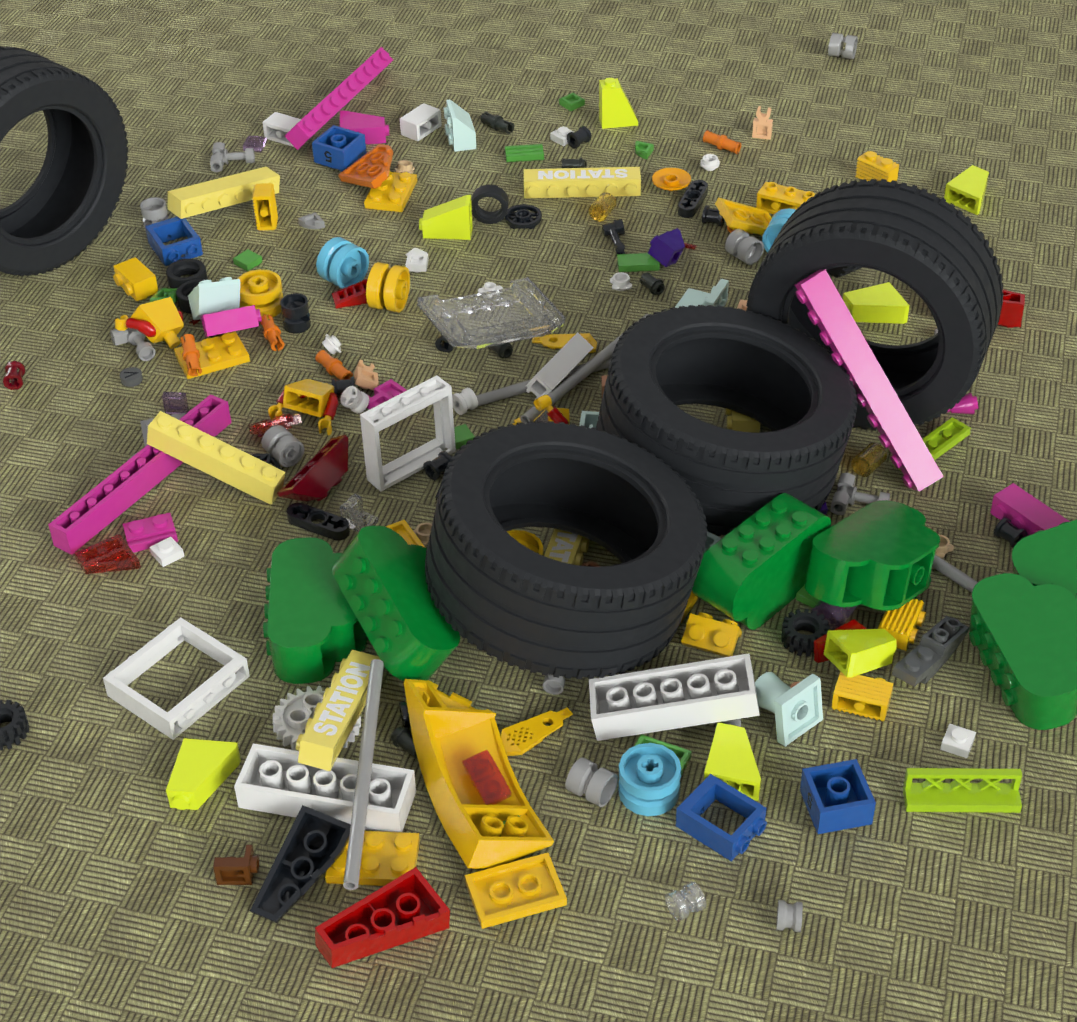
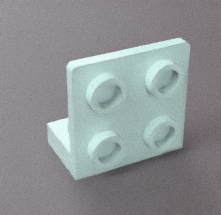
[675,279,729,308]

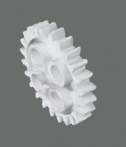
[273,686,361,750]

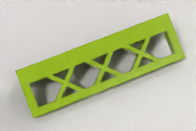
[903,768,1022,813]

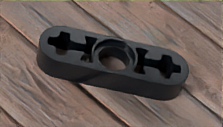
[678,180,708,218]
[287,503,350,541]

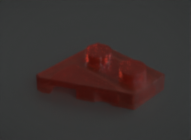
[248,413,302,437]
[74,534,141,574]

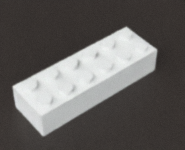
[589,654,760,741]
[234,743,416,832]

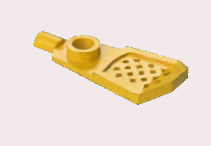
[532,333,597,353]
[501,707,573,756]

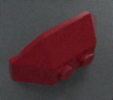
[277,435,348,502]

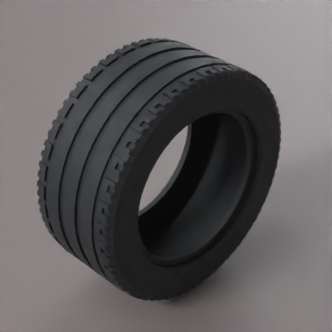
[0,46,129,276]
[746,179,1003,431]
[596,305,857,536]
[425,421,707,679]

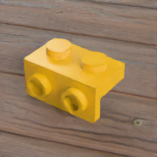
[681,612,742,657]

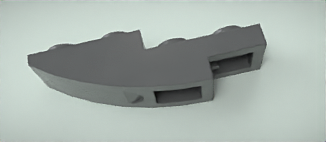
[891,616,970,687]

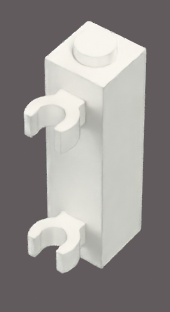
[526,332,594,399]

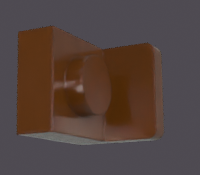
[213,845,259,885]

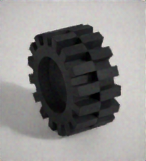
[781,609,830,657]
[0,700,29,751]

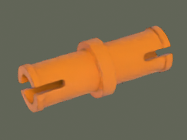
[703,130,742,154]
[260,314,285,351]
[180,334,202,376]
[315,350,353,380]

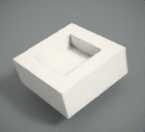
[550,126,574,146]
[405,253,429,273]
[150,537,184,567]
[940,723,976,758]

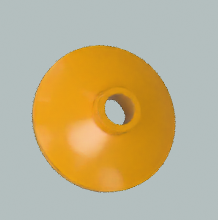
[652,168,691,191]

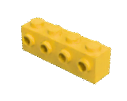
[756,182,815,214]

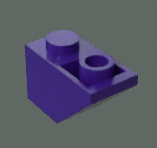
[648,228,685,267]

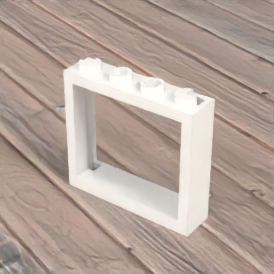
[360,376,456,492]
[103,617,250,740]

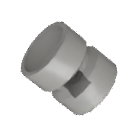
[828,33,858,60]
[140,197,169,232]
[725,229,764,265]
[261,425,305,467]
[565,757,618,807]

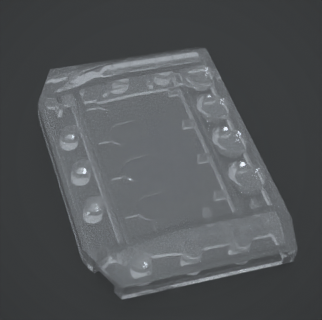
[417,277,566,349]

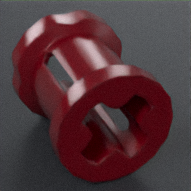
[3,361,25,390]

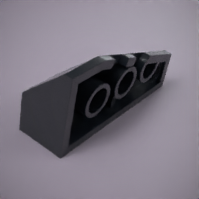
[250,805,351,923]

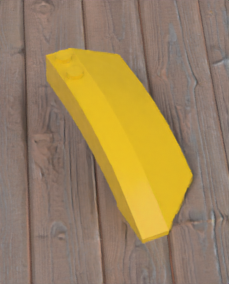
[404,679,554,869]

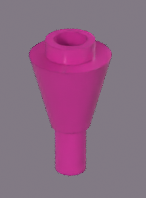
[947,392,978,415]

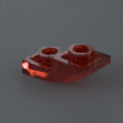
[462,750,512,805]

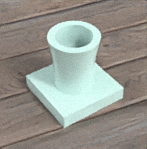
[755,672,823,747]

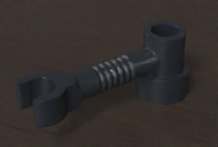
[602,219,625,254]

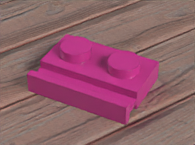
[123,513,178,553]

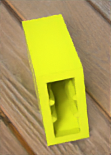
[599,78,639,129]
[944,165,989,215]
[419,195,473,240]
[843,282,910,324]
[824,629,897,678]
[704,723,761,801]
[166,738,241,810]

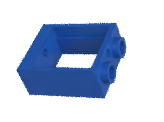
[145,217,203,266]
[676,774,767,861]

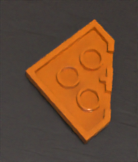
[338,144,393,189]

